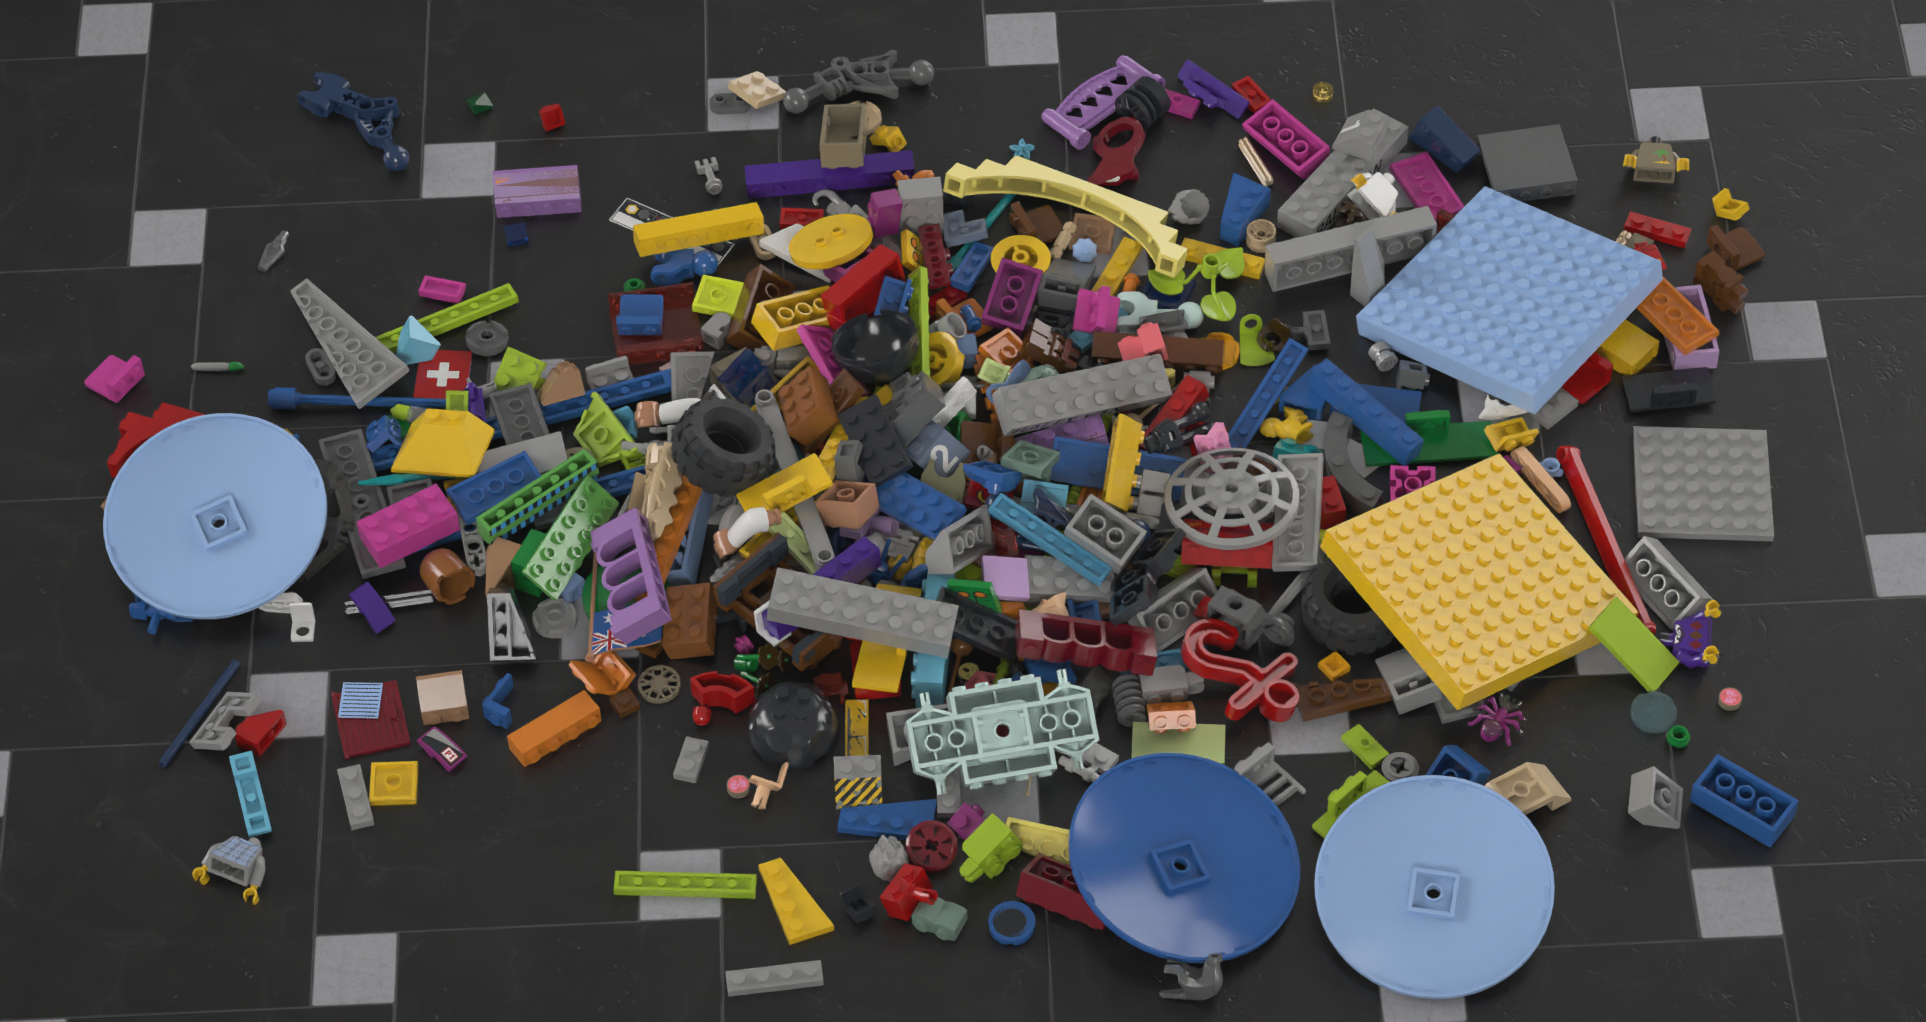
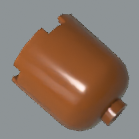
[419,548,475,605]

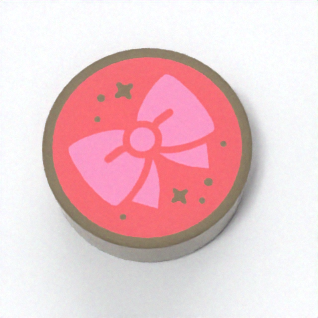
[1718,687,1742,711]
[727,775,750,798]

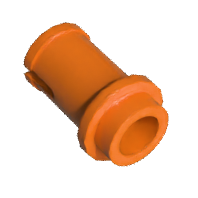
[1122,273,1140,292]

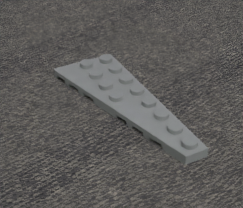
[290,278,409,409]

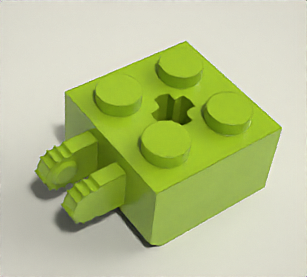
[959,813,1024,882]

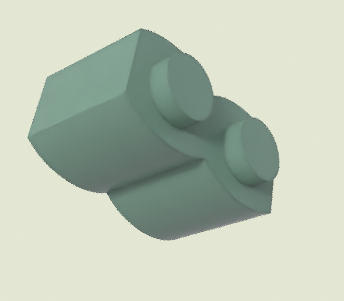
[912,897,968,941]

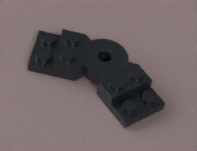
[1110,528,1186,626]

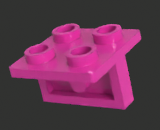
[1073,286,1120,335]

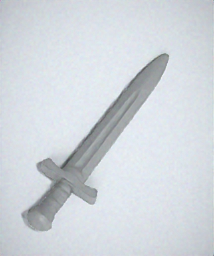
[1268,549,1327,616]

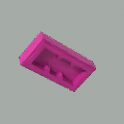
[1165,89,1200,119]
[418,275,466,304]

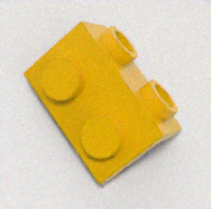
[1484,417,1539,452]

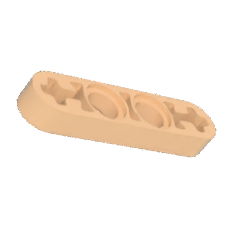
[1511,446,1571,513]

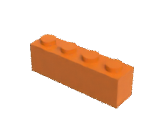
[507,690,601,767]

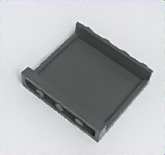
[1476,124,1578,202]

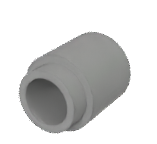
[1184,370,1215,393]

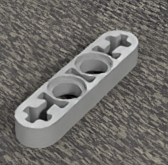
[456,509,487,576]

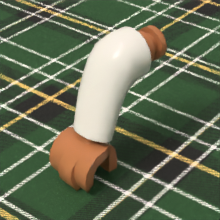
[634,398,701,428]
[713,507,781,561]

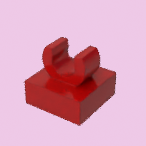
[539,103,565,131]

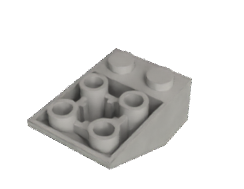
[1375,648,1442,715]

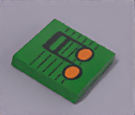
[947,579,1002,613]

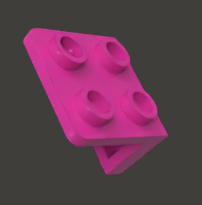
[85,355,145,403]

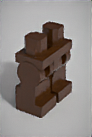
[1692,250,1748,314]
[1019,319,1081,374]

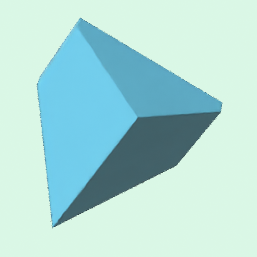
[396,316,441,365]

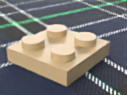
[728,71,786,109]

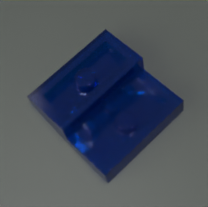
[717,348,779,408]

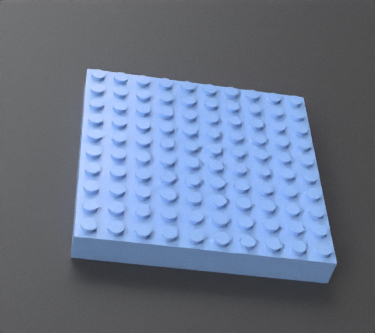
[1356,186,1663,415]

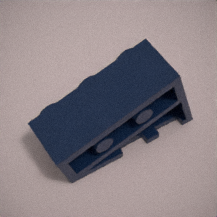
[1409,105,1480,173]

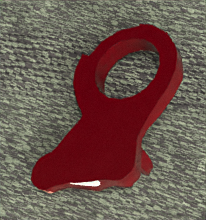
[1086,117,1146,188]

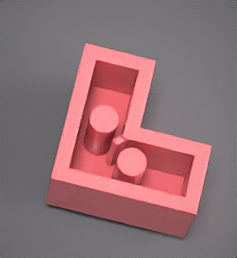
[1118,322,1169,361]

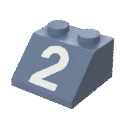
[905,420,971,478]

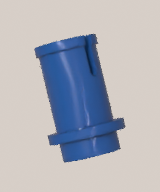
[959,305,982,332]

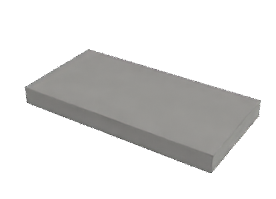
[478,431,568,476]

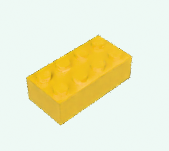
[751,285,836,351]

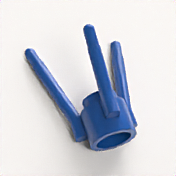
[867,538,906,584]

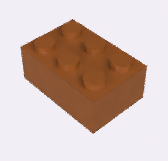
[778,366,838,447]
[662,582,717,659]

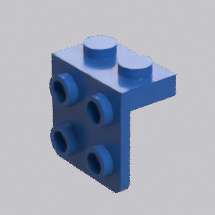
[616,294,664,335]
[1024,658,1077,684]

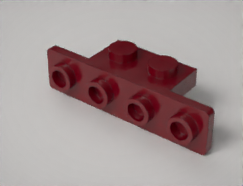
[918,223,954,289]

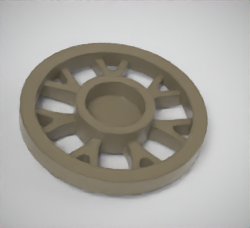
[638,665,681,704]

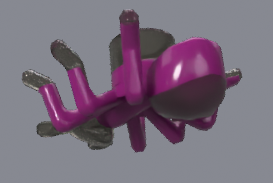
[1467,691,1528,748]

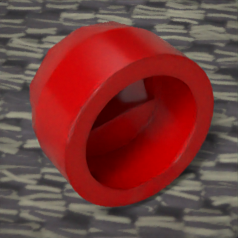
[693,706,712,726]

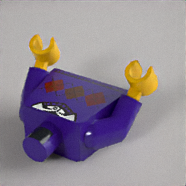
[1659,600,1721,668]

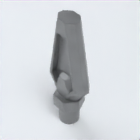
[258,230,289,272]

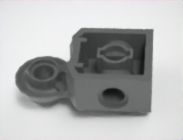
[1207,586,1295,650]

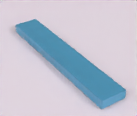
[988,493,1113,587]

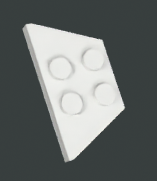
[759,223,831,283]

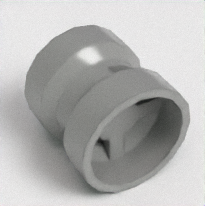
[1368,341,1398,372]

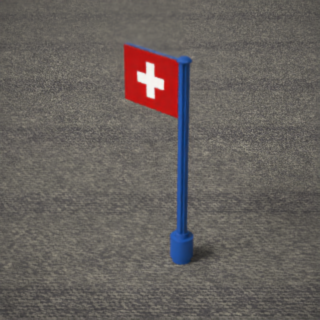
[268,350,473,410]

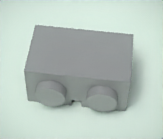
[1132,469,1170,518]

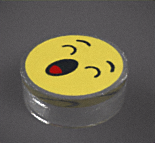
[957,662,980,685]

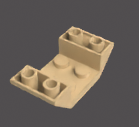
[1485,762,1571,815]

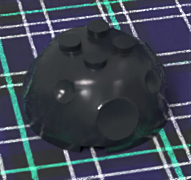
[831,310,919,387]
[748,681,840,769]

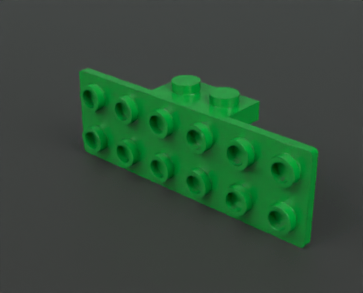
[1360,410,1497,467]

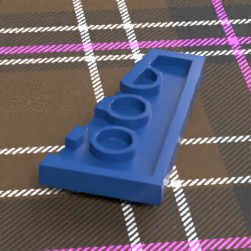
[837,799,937,843]

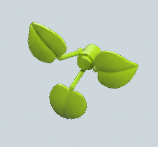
[1148,247,1244,321]

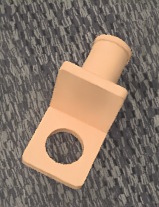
[748,762,789,810]

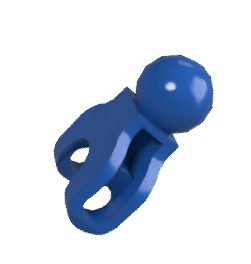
[651,248,718,286]

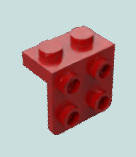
[1561,352,1613,404]

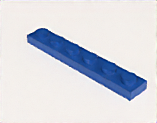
[1228,338,1308,449]

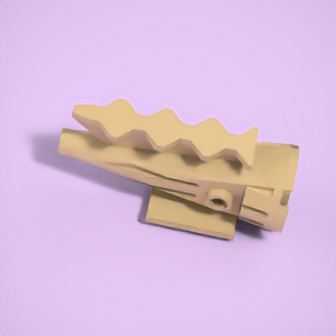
[626,442,683,544]

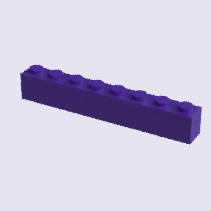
[745,150,915,199]

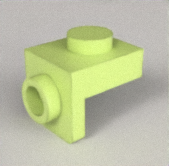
[977,358,1011,385]

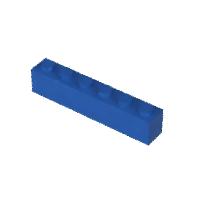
[1308,358,1424,466]

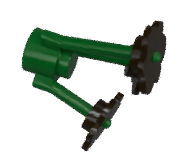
[734,643,791,696]

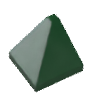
[466,92,494,115]

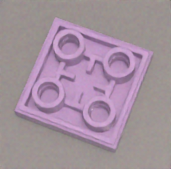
[981,555,1030,602]

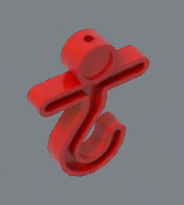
[1180,619,1300,722]

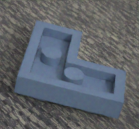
[943,210,988,248]

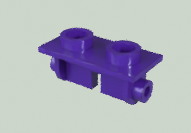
[461,382,487,424]

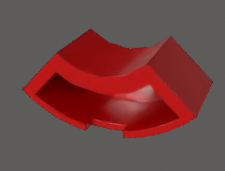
[690,671,755,714]

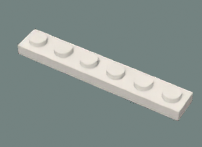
[903,376,977,450]

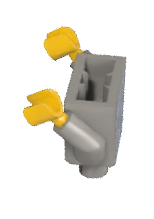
[192,836,265,905]

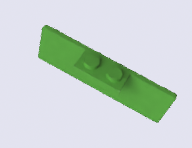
[522,475,619,600]

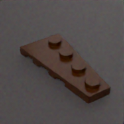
[1292,678,1391,722]

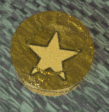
[1312,82,1333,102]

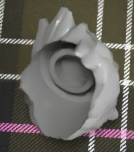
[1168,189,1210,225]
[869,835,910,882]

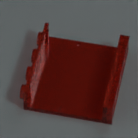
[608,282,704,365]

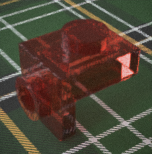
[814,673,848,704]

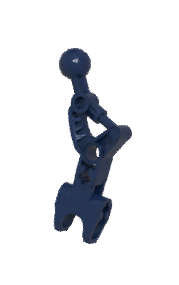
[297,72,410,171]

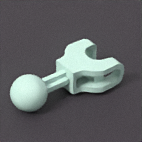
[1115,292,1204,334]

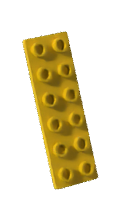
[852,583,922,693]

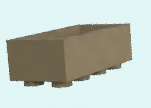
[820,104,868,169]

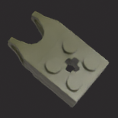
[913,459,967,537]

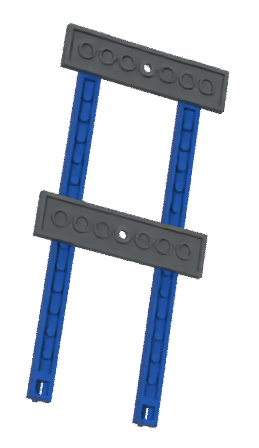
[318,368,671,579]

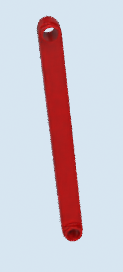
[1556,445,1656,636]

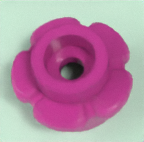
[734,635,754,655]

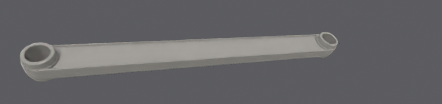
[755,389,835,570]

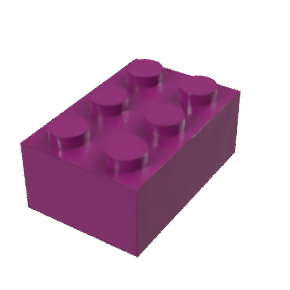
[981,258,1043,337]

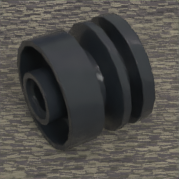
[1114,76,1171,131]

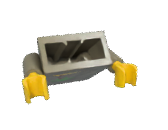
[1623,136,1689,183]

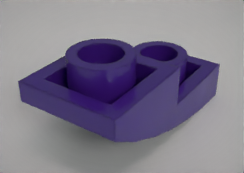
[349,582,396,633]

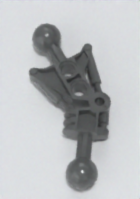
[783,49,935,114]

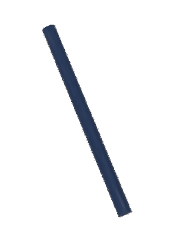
[158,660,240,768]

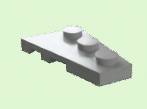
[670,352,714,401]

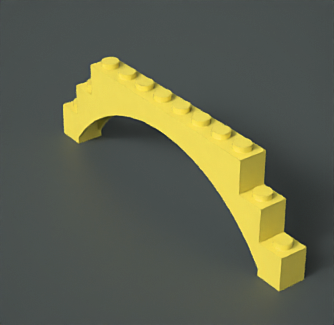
[943,155,1188,278]

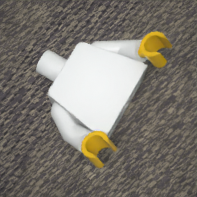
[1347,172,1398,220]

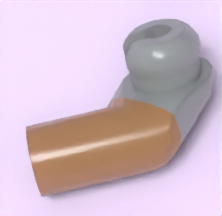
[977,445,998,464]

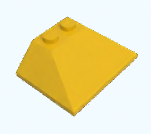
[391,409,495,478]

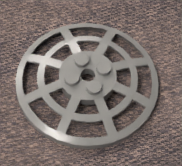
[1164,448,1299,550]

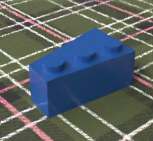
[1220,173,1271,247]

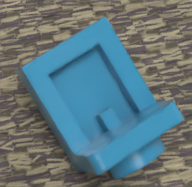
[612,406,638,439]

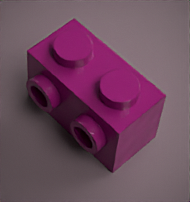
[866,189,903,238]

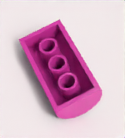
[1242,99,1330,179]

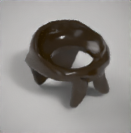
[1334,201,1367,227]
[1256,318,1292,353]

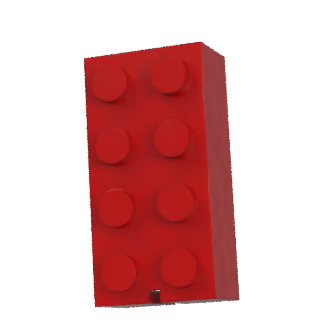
[821,244,906,330]

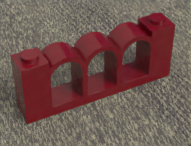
[1015,609,1157,676]

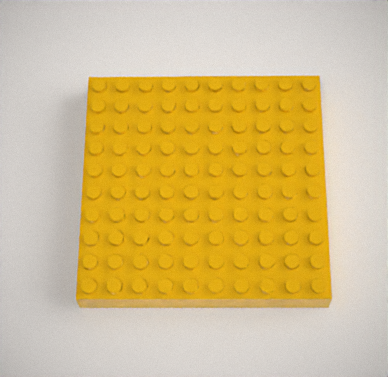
[1320,453,1638,710]

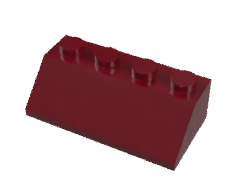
[1016,853,1106,930]

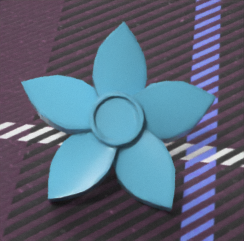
[1009,139,1035,160]

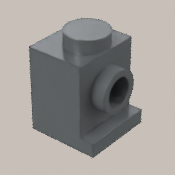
[1396,360,1430,390]

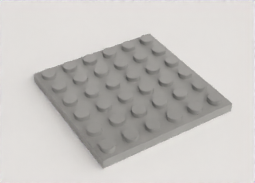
[1632,426,1774,541]

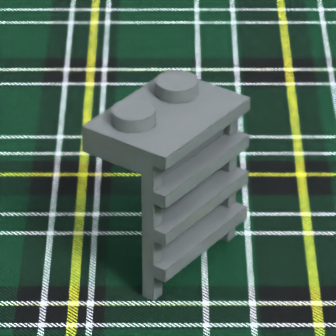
[1234,742,1306,806]

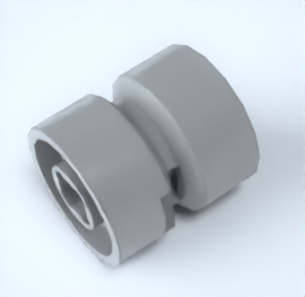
[929,312,967,341]

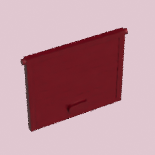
[331,680,411,760]

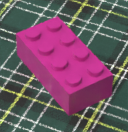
[357,484,460,568]

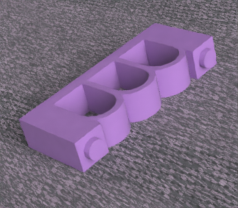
[590,507,672,645]

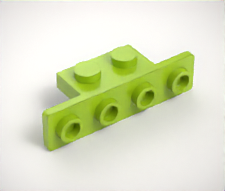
[1312,770,1390,838]

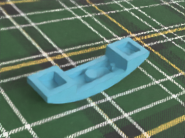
[229,751,272,837]

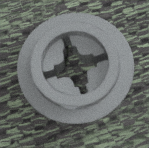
[1382,752,1419,782]

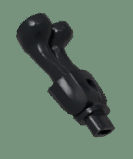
[1143,401,1214,454]

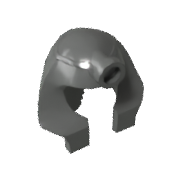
[1159,953,1223,1000]

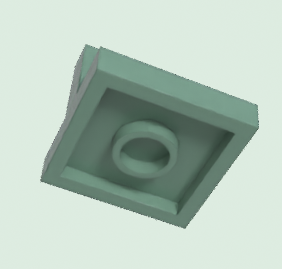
[1000,439,1060,483]

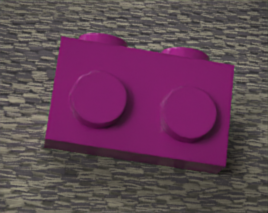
[947,802,987,840]

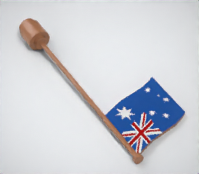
[585,520,662,662]

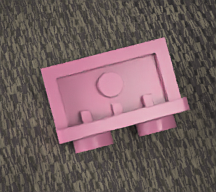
[1193,422,1233,474]

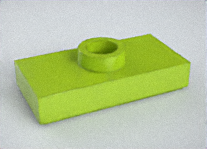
[1341,724,1389,770]

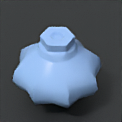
[1072,238,1098,263]

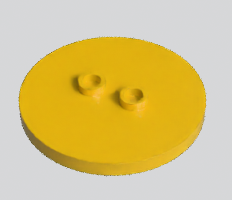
[789,214,873,270]

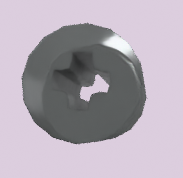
[1111,674,1147,727]

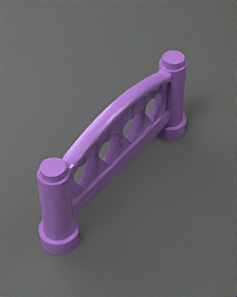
[1041,55,1166,150]

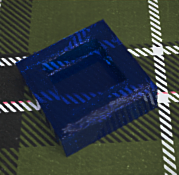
[504,222,529,247]

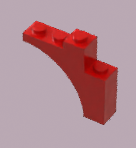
[107,402,206,478]

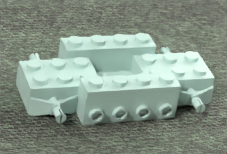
[905,669,1099,795]

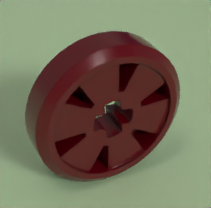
[905,820,958,873]

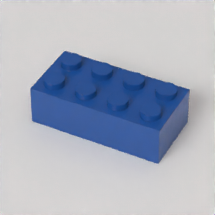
[1690,754,1799,848]

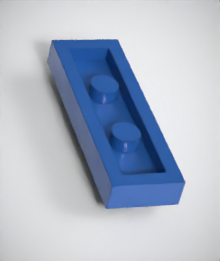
[949,241,994,292]

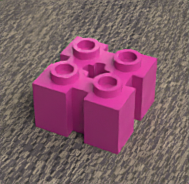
[1389,465,1435,502]

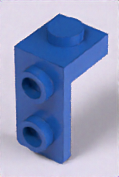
[482,673,514,729]

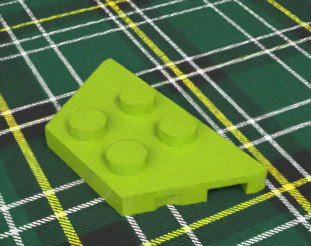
[573,391,640,467]

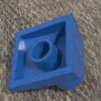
[963,460,1022,495]

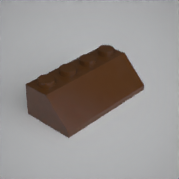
[725,264,795,352]

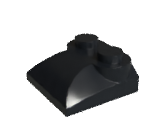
[1025,305,1075,339]

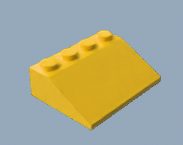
[1101,414,1145,513]

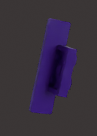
[1178,60,1250,119]

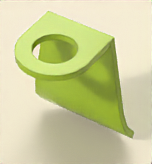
[1240,314,1275,366]

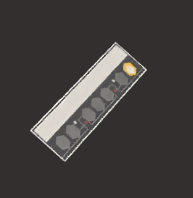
[609,198,734,265]

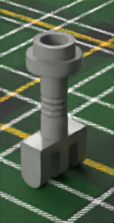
[695,157,723,195]

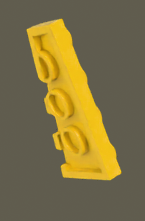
[758,858,834,945]

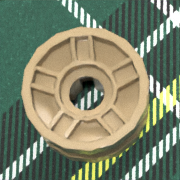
[1246,219,1276,253]

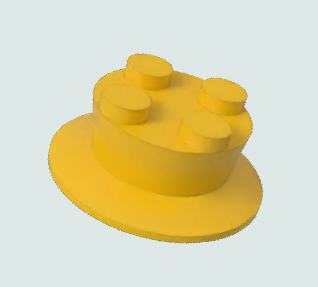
[991,235,1051,274]
[909,331,965,388]

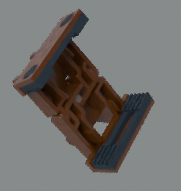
[713,532,844,671]

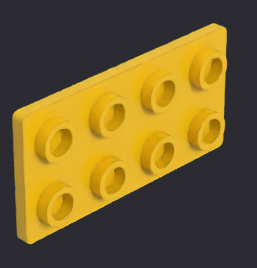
[736,453,833,513]

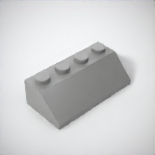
[925,505,995,574]
[1624,536,1713,630]
[1128,567,1217,652]

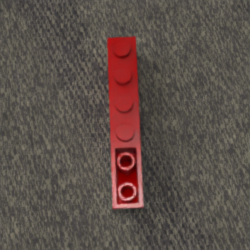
[1138,374,1209,454]

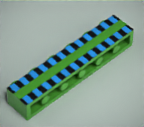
[476,449,600,545]

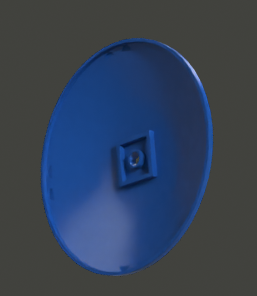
[1068,753,1300,963]

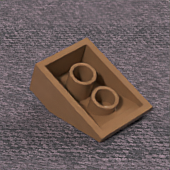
[486,537,521,599]

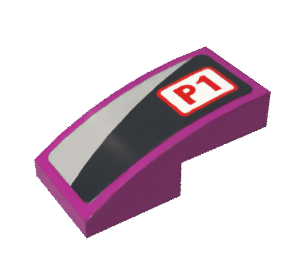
[417,726,467,772]

